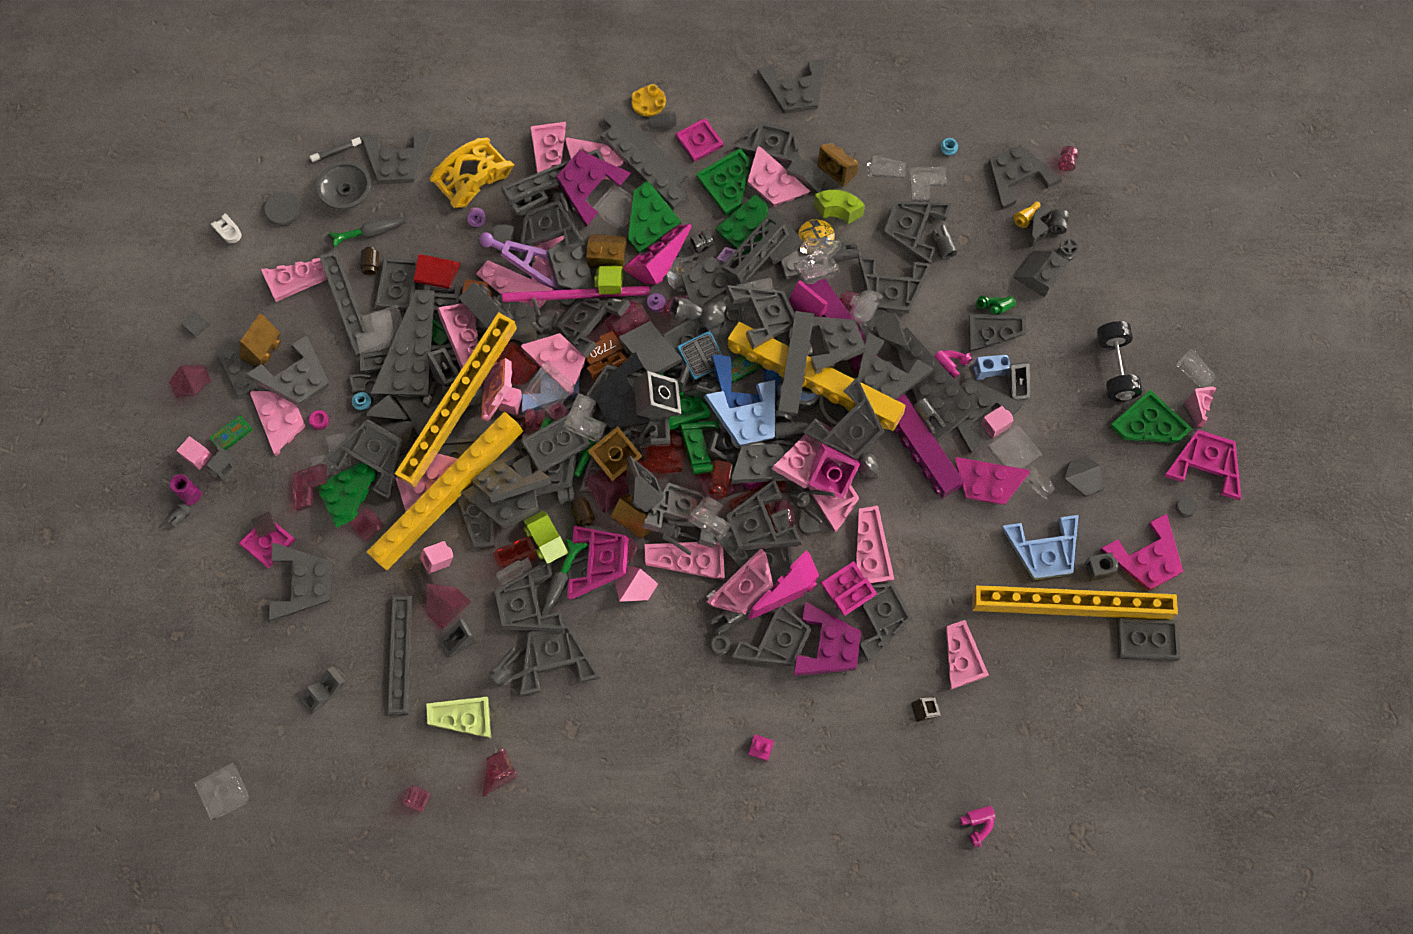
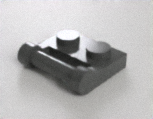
[424,283,463,313]

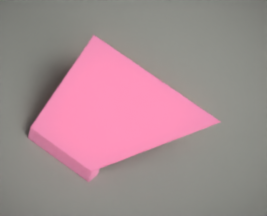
[1184,387,1216,427]
[615,566,658,602]

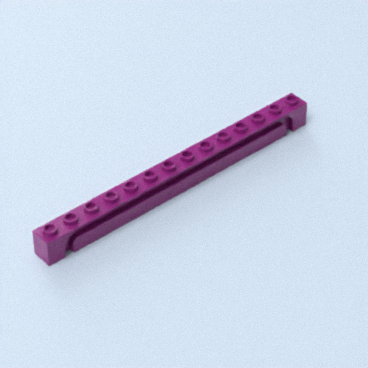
[804,273,964,499]

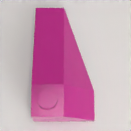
[623,224,692,285]
[748,550,819,620]

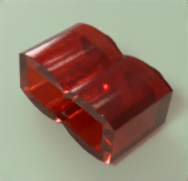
[496,342,538,385]
[709,460,732,499]
[493,537,538,573]

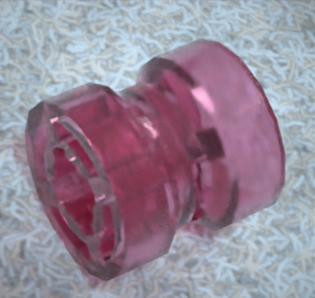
[1058,146,1079,171]
[525,408,547,428]

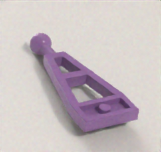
[479,232,567,290]

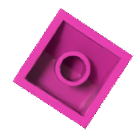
[808,444,860,499]

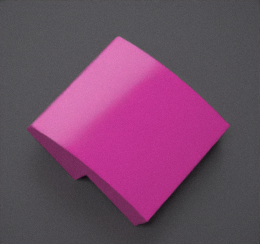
[789,280,828,317]
[820,561,877,616]

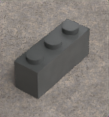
[459,282,516,328]

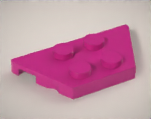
[955,457,1030,505]

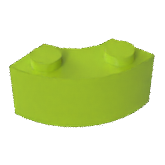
[814,190,865,224]
[595,266,623,294]
[523,510,568,564]

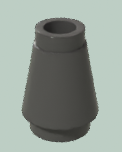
[650,111,677,128]

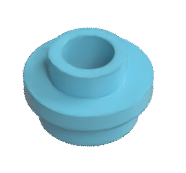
[940,138,958,155]
[352,392,371,411]

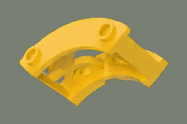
[429,138,514,208]

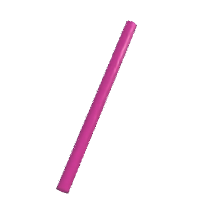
[502,286,650,302]

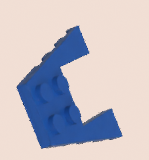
[711,355,781,409]

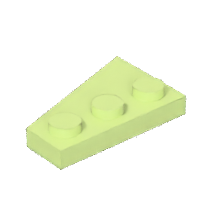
[426,697,491,738]

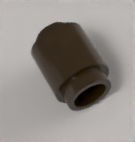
[360,247,379,275]
[571,497,595,527]

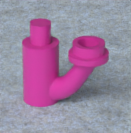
[934,350,973,378]
[960,805,995,847]

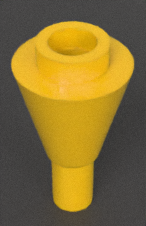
[1013,201,1040,228]

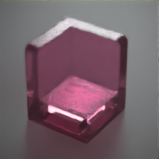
[350,507,384,541]

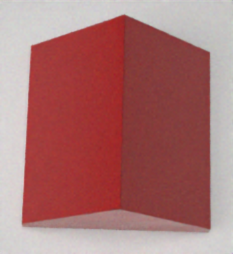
[414,254,461,289]

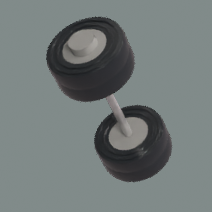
[1097,321,1143,401]

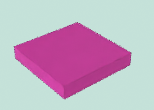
[675,118,724,162]
[239,515,295,569]

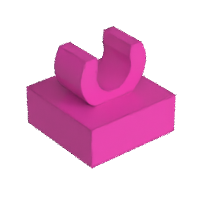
[748,735,774,762]

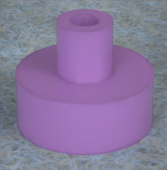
[467,207,486,227]
[647,293,665,313]

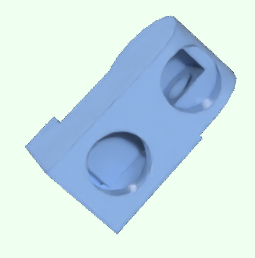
[972,355,1010,380]

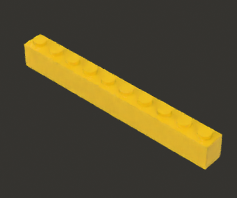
[395,312,517,488]
[728,322,906,431]
[367,412,523,570]
[972,585,1178,620]

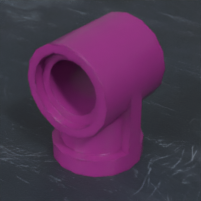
[170,474,202,506]

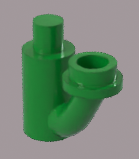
[976,295,1016,315]

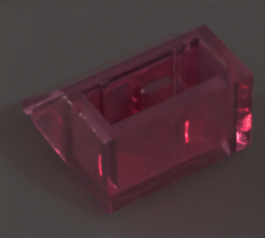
[603,300,653,355]

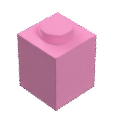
[498,387,522,415]
[981,406,1014,439]
[177,436,212,470]
[420,541,453,574]

